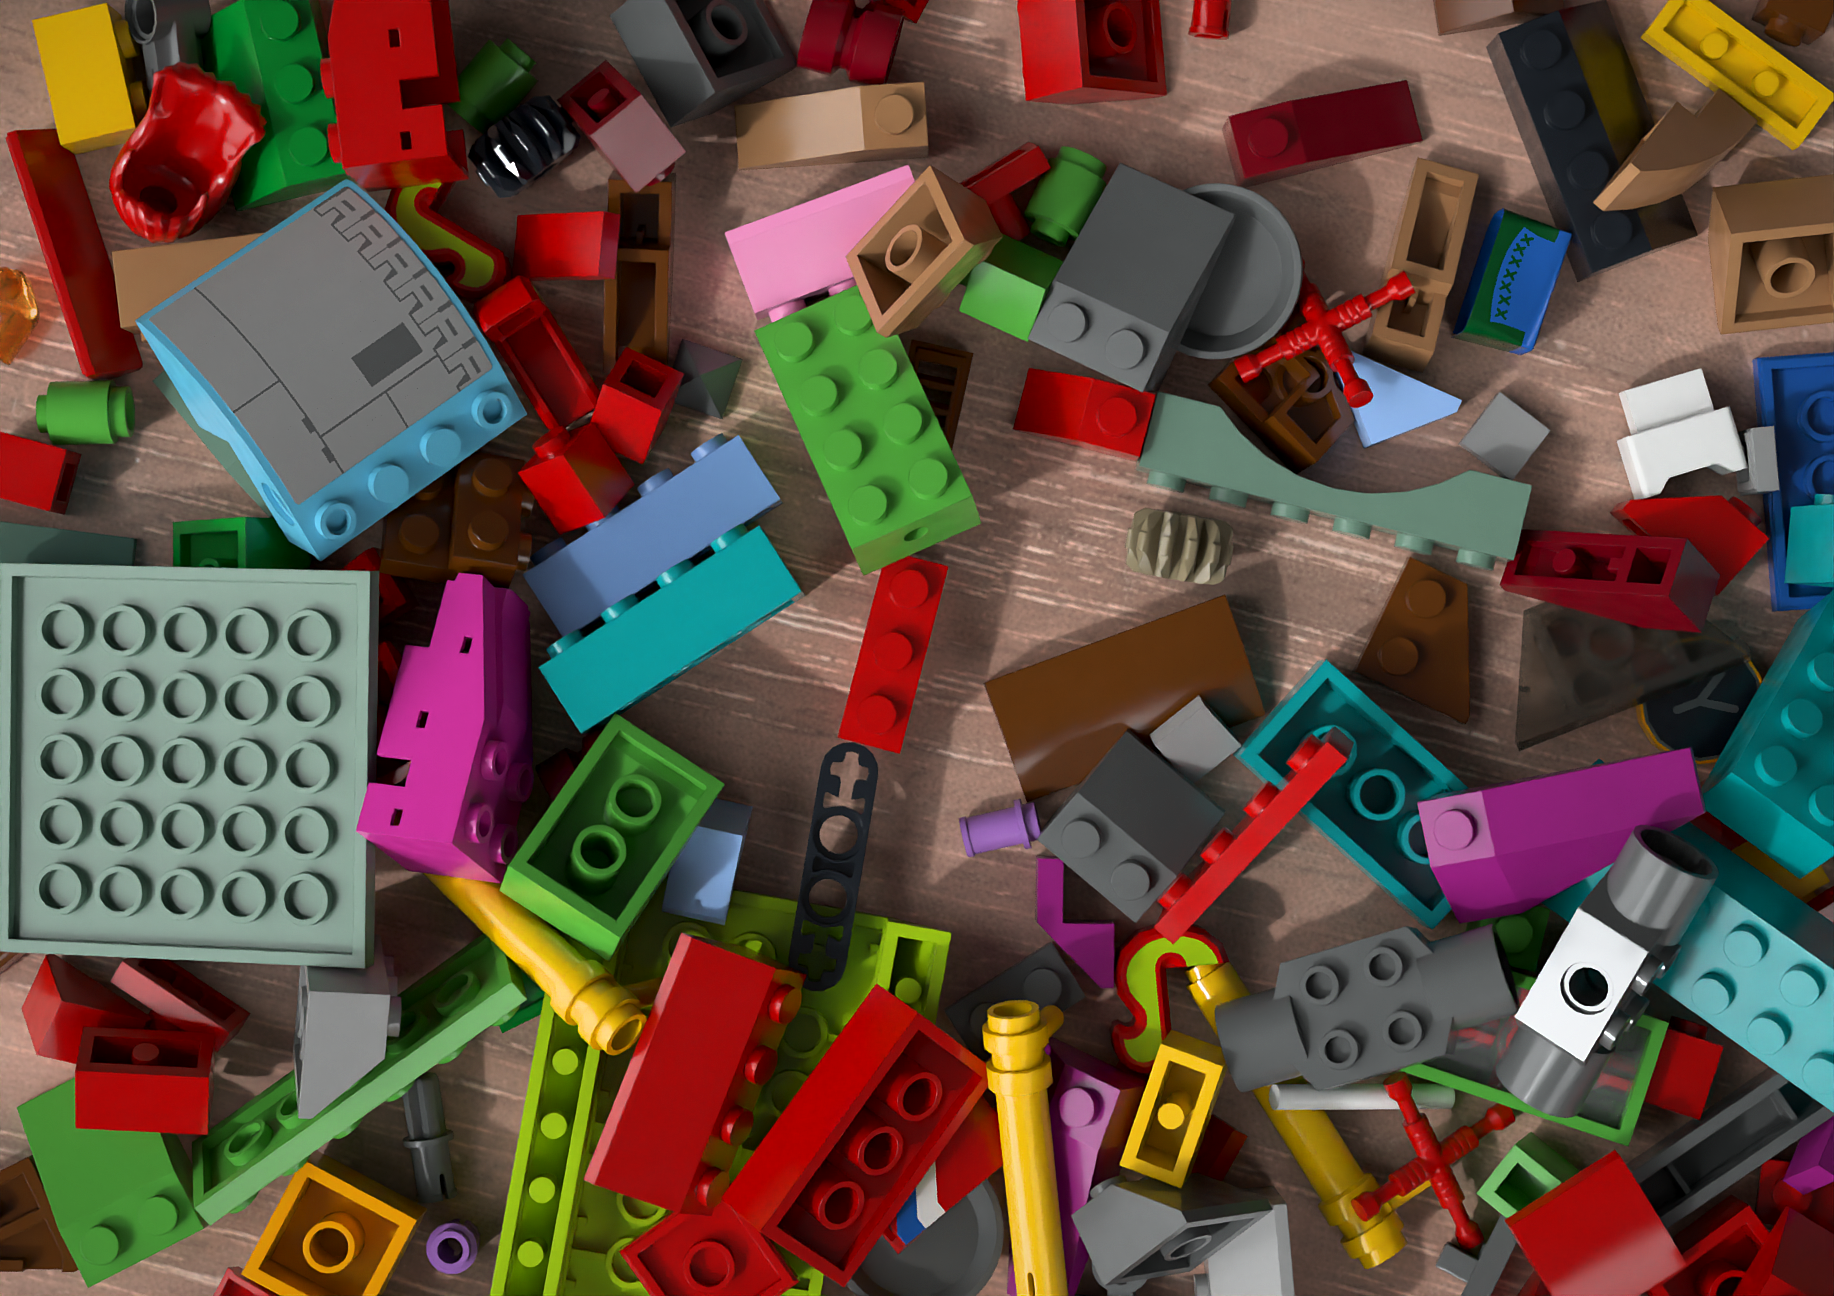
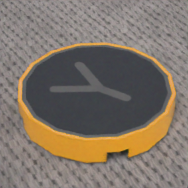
[1634,637,1762,764]

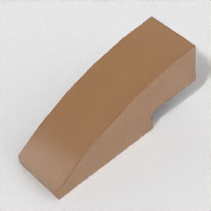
[1593,88,1758,211]
[1362,157,1479,373]

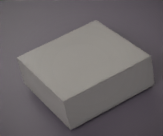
[1458,392,1551,480]
[1736,426,1779,496]
[1149,695,1242,784]

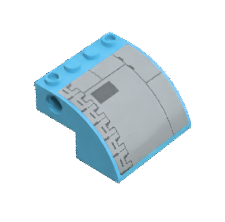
[135,179,527,561]

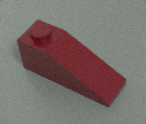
[1222,80,1423,188]
[1500,529,1720,633]

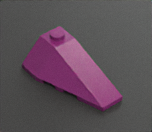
[1417,747,1706,924]
[1007,1036,1147,1296]

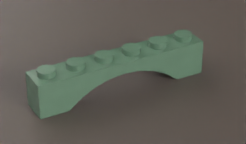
[1135,391,1533,571]

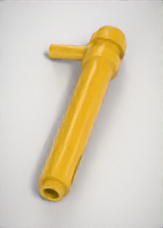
[393,810,663,1056]
[1184,962,1431,1269]
[982,1000,1068,1296]

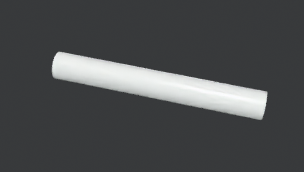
[1269,1083,1455,1110]

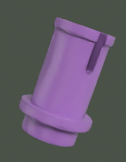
[959,799,1042,857]
[426,1219,480,1274]

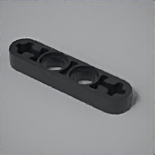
[788,742,878,991]

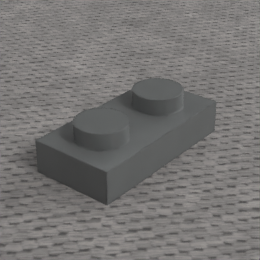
[944,941,1086,1061]

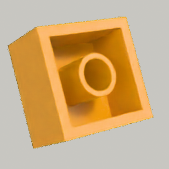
[241,1150,427,1296]

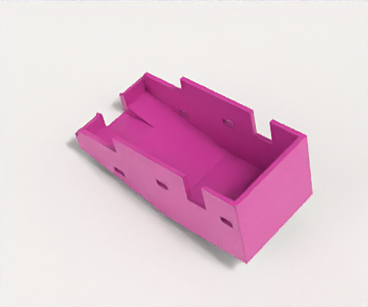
[356,573,534,884]

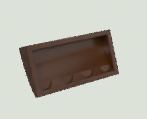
[983,594,1266,802]

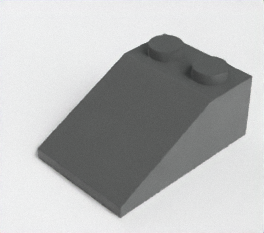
[1028,163,1237,392]

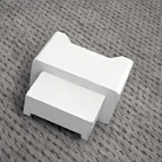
[1617,368,1748,499]

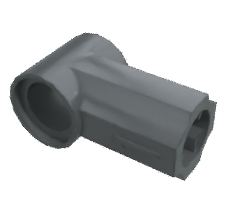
[125,0,211,102]

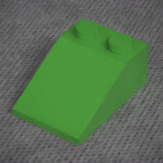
[499,713,725,962]
[17,1078,209,1288]

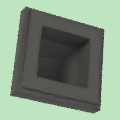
[672,339,743,419]

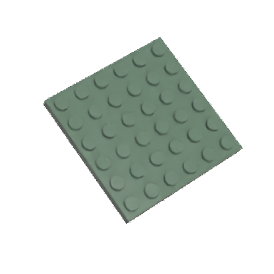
[0,563,379,968]

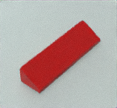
[5,129,143,380]

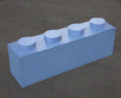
[522,433,783,637]

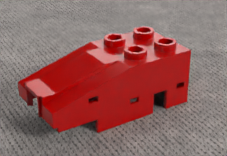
[320,0,469,192]

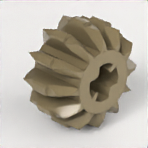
[1125,507,1234,585]

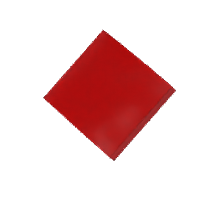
[1504,1149,1687,1296]

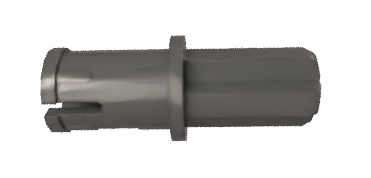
[402,1072,458,1203]

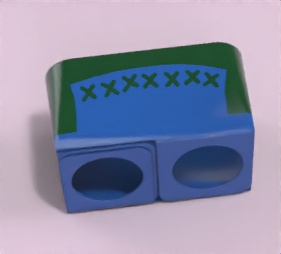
[1451,208,1572,355]

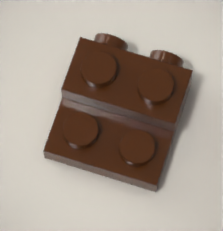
[379,452,534,589]

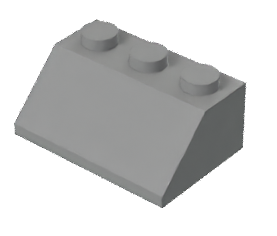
[293,934,401,1119]
[1194,1186,1295,1296]

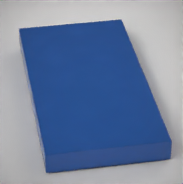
[1752,352,1834,612]

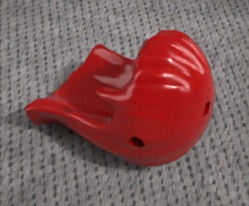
[109,62,267,244]

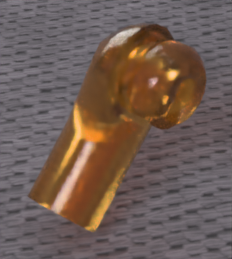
[0,266,40,366]

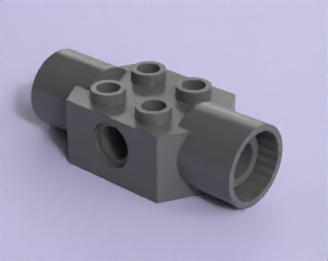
[1496,825,1719,1118]
[1215,924,1520,1093]

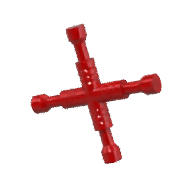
[1233,257,1416,408]
[1351,1072,1515,1250]

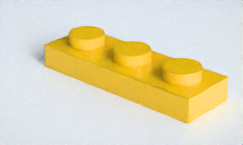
[1640,0,1834,150]

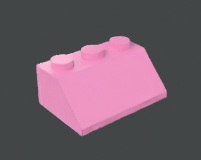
[725,164,915,322]

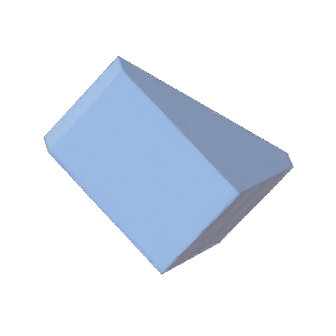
[1334,351,1462,449]
[662,798,753,925]

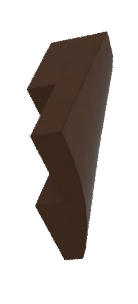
[1208,304,1355,475]

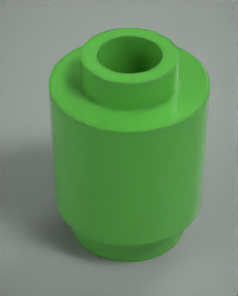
[447,38,538,134]
[1024,146,1107,247]
[36,380,135,445]

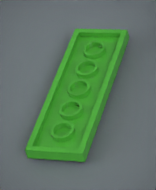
[192,933,527,1226]

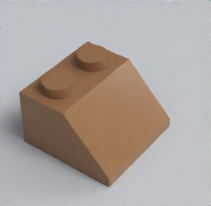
[845,165,1003,338]
[1708,174,1834,335]

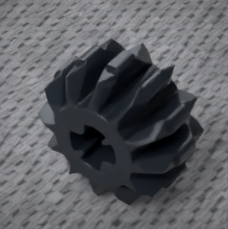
[468,95,581,198]

